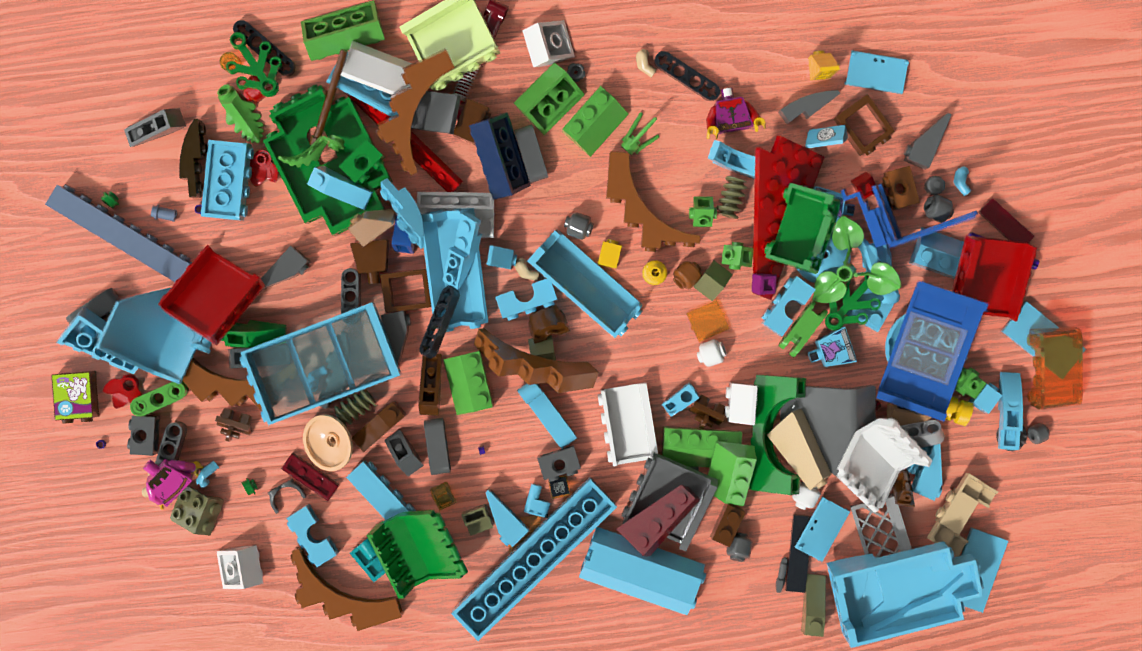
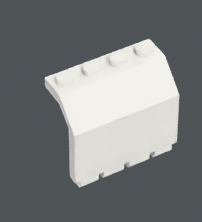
[837,418,933,512]

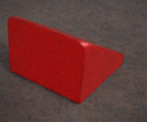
[851,172,876,199]

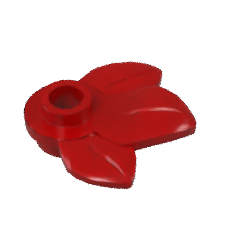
[250,149,279,187]
[103,374,142,409]

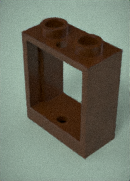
[833,94,895,156]
[380,269,431,313]

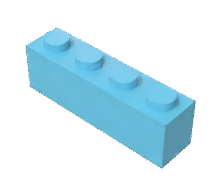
[346,460,416,520]

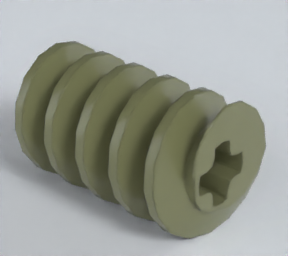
[716,176,748,219]
[334,390,377,428]

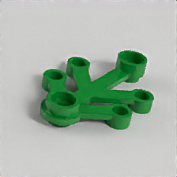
[226,32,282,97]
[825,276,881,331]

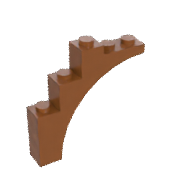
[376,48,455,175]
[606,151,700,252]
[474,328,599,393]
[182,357,299,411]
[290,546,403,631]

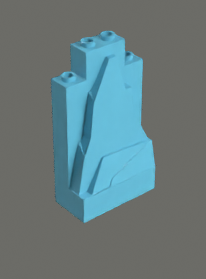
[826,541,984,648]

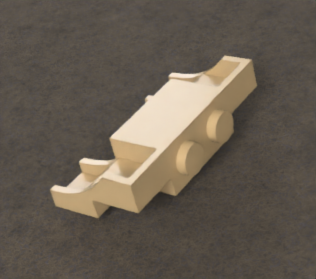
[927,472,998,556]

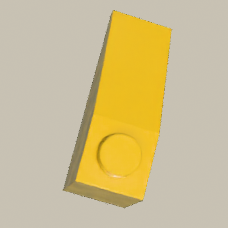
[808,50,840,81]

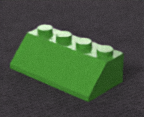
[301,0,385,61]
[662,426,742,467]

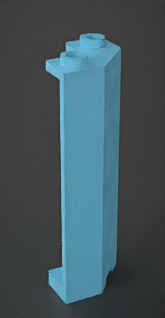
[421,208,488,332]
[527,229,643,338]
[579,527,706,615]

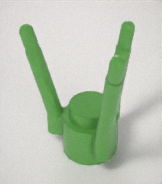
[621,112,660,156]

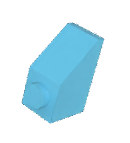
[487,245,517,270]

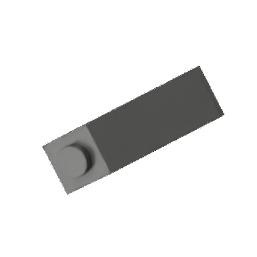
[124,108,186,147]
[904,113,952,169]
[261,246,311,290]
[381,311,411,365]

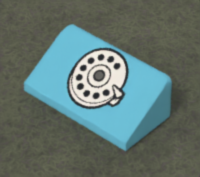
[805,125,848,148]

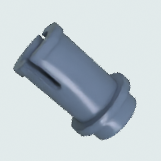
[151,204,177,222]

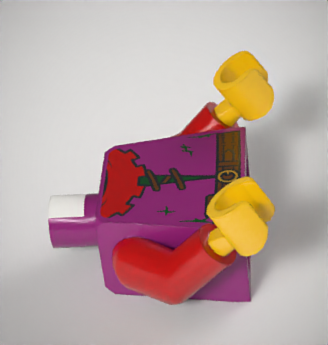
[706,88,766,139]

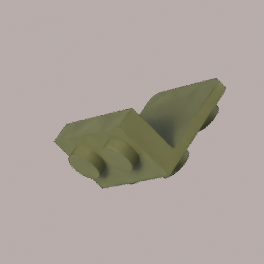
[170,486,224,536]

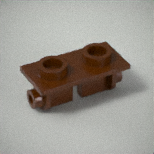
[893,470,915,507]

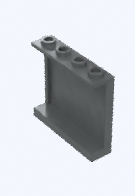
[621,452,718,551]

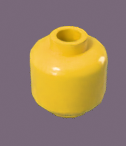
[642,260,667,285]

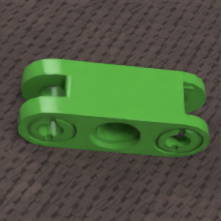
[778,300,828,357]
[130,381,189,416]

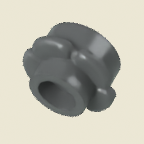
[566,63,585,82]

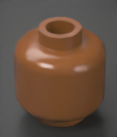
[673,261,702,289]

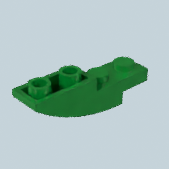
[221,320,287,347]

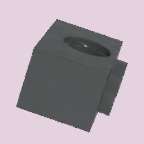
[127,415,160,456]
[537,445,581,482]

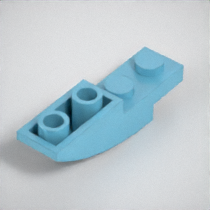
[380,178,424,248]
[442,211,482,289]
[998,372,1023,450]

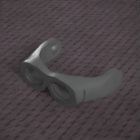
[268,478,307,514]

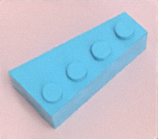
[56,306,138,374]

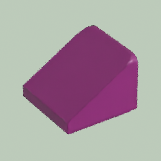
[752,274,777,295]

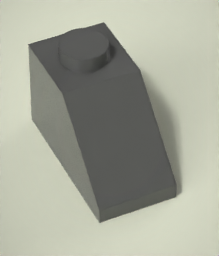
[384,430,424,476]

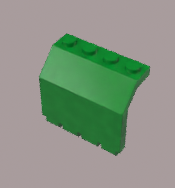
[367,510,468,598]

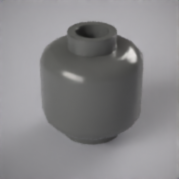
[924,195,954,223]
[564,212,594,240]
[726,533,753,562]

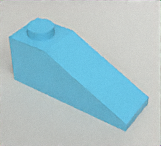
[307,166,373,210]
[911,444,942,501]
[485,488,529,547]

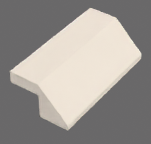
[341,41,412,95]
[417,192,494,238]

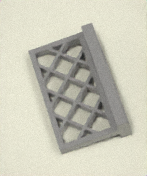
[850,493,912,557]

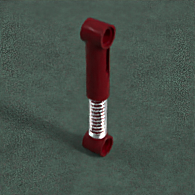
[452,0,509,120]

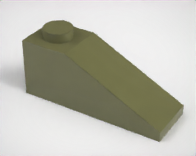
[801,574,826,637]

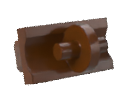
[689,395,726,429]
[215,408,252,442]

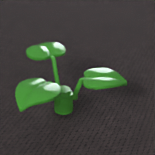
[813,216,901,303]

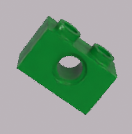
[339,139,385,184]

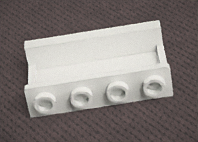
[598,382,658,467]

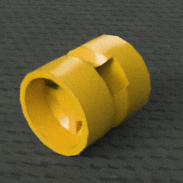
[945,396,974,426]

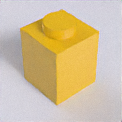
[598,239,622,269]

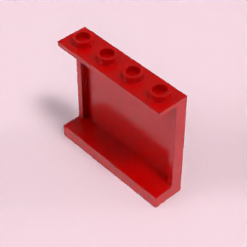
[952,235,1037,321]
[158,244,265,346]

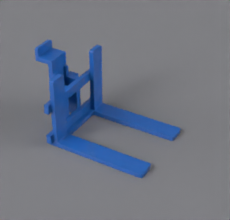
[841,183,978,248]

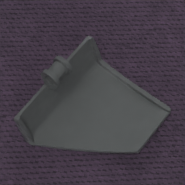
[780,385,877,478]

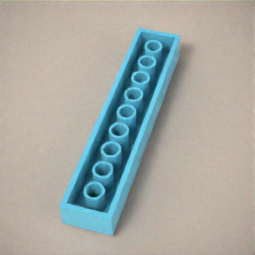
[451,477,617,641]

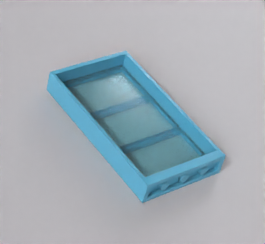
[240,302,402,425]

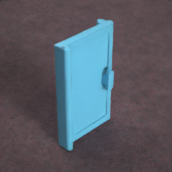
[844,50,909,94]
[795,497,850,562]

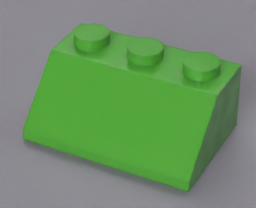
[514,62,585,135]
[562,86,629,157]
[443,351,494,415]
[708,441,756,506]

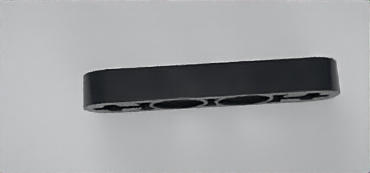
[233,20,296,76]
[654,51,720,101]
[419,286,460,359]

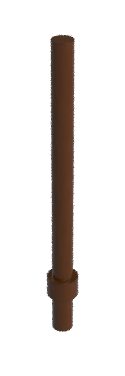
[309,49,348,145]

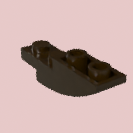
[179,119,208,199]

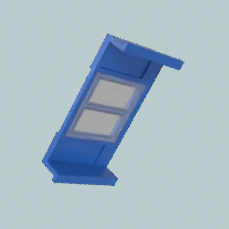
[876,281,988,422]

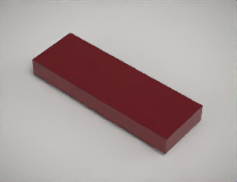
[978,198,1035,243]
[281,453,340,501]

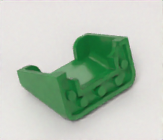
[765,183,841,274]

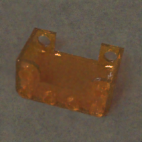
[1027,327,1083,410]

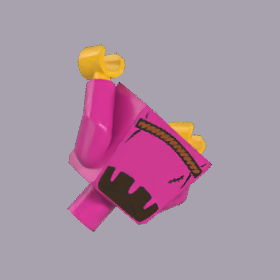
[143,459,204,510]

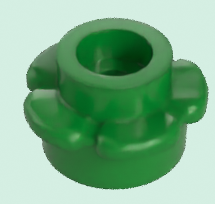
[101,191,119,209]
[241,478,258,496]

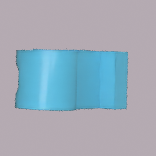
[662,382,699,417]

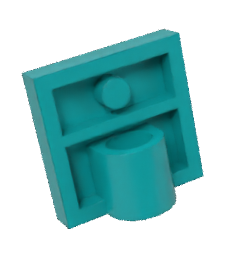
[350,538,385,582]

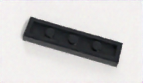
[785,514,812,593]

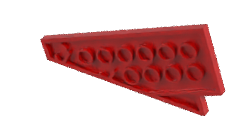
[753,135,825,300]

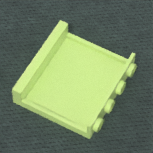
[400,0,501,91]

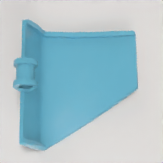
[96,287,212,384]

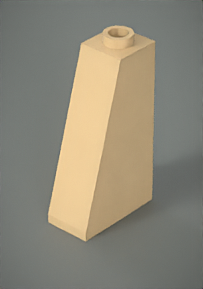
[767,409,831,490]

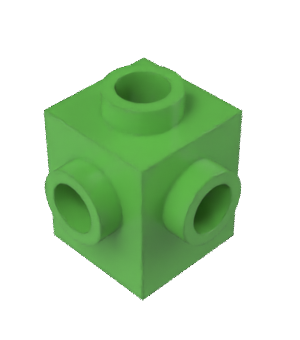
[689,196,717,227]
[722,242,753,270]
[955,367,986,399]

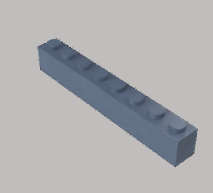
[45,184,192,282]

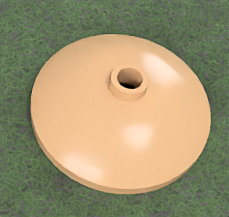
[303,414,353,471]

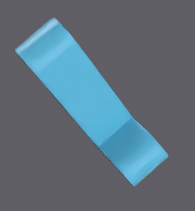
[517,383,577,449]

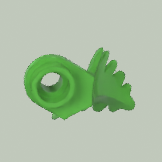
[217,84,264,143]
[278,135,345,167]

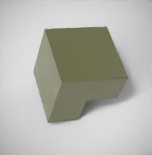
[694,261,733,301]
[528,335,556,360]
[461,504,493,536]

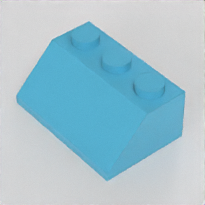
[909,227,964,279]

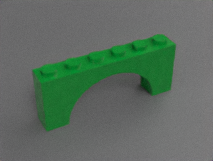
[749,375,806,495]

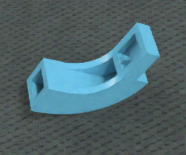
[708,140,755,179]

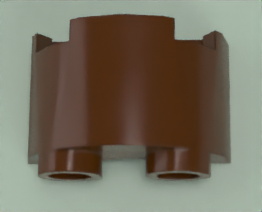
[528,305,570,344]

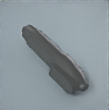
[776,557,788,593]

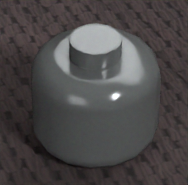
[924,176,945,196]
[1027,423,1049,444]

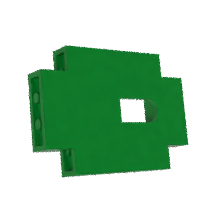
[263,84,393,236]

